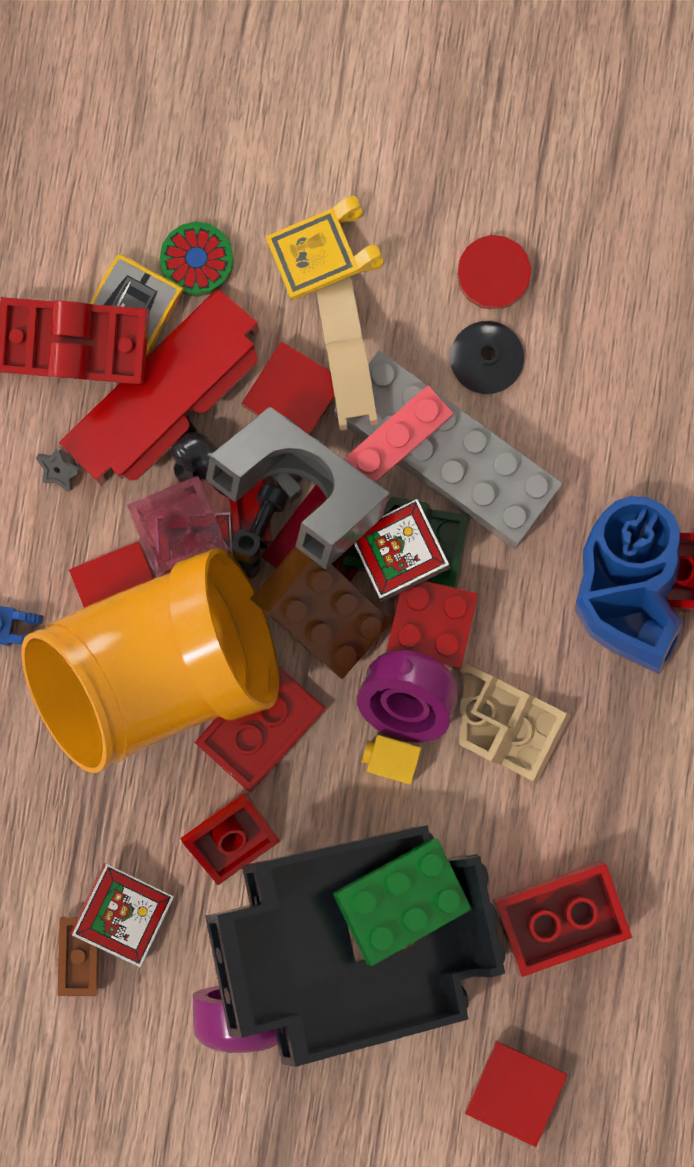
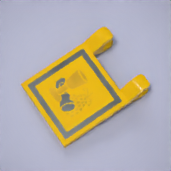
[265,195,384,301]

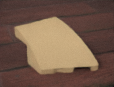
[459,662,571,783]

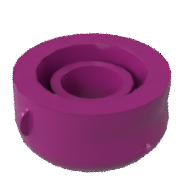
[357,650,458,743]
[193,986,278,1053]

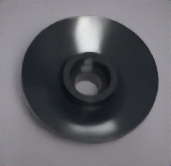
[450,321,524,394]

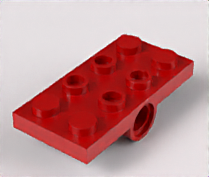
[0,297,150,385]

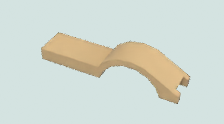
[316,277,378,431]

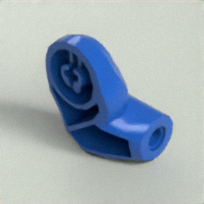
[575,496,683,674]

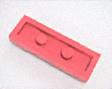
[344,385,454,482]

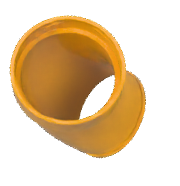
[21,548,279,773]

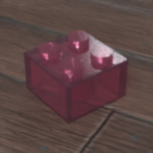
[127,476,231,578]

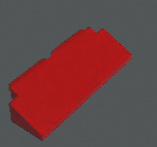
[58,288,259,486]

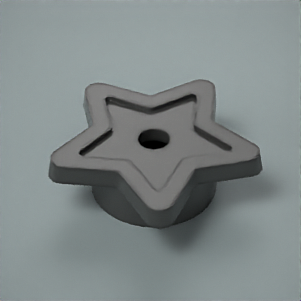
[36,448,81,491]

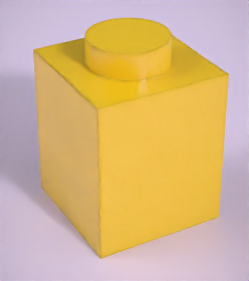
[361,735,421,785]

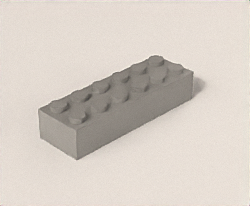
[334,350,563,549]

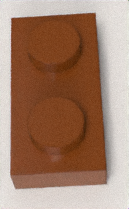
[57,916,99,996]

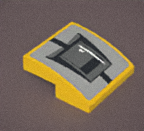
[90,254,184,356]

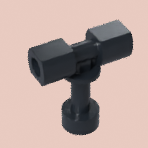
[232,484,289,579]

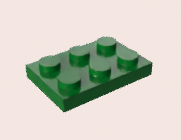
[333,839,471,966]

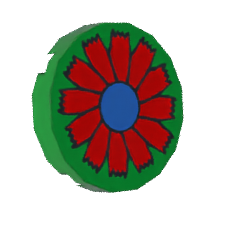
[159,222,234,297]

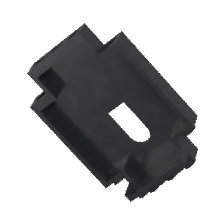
[205,825,505,1067]

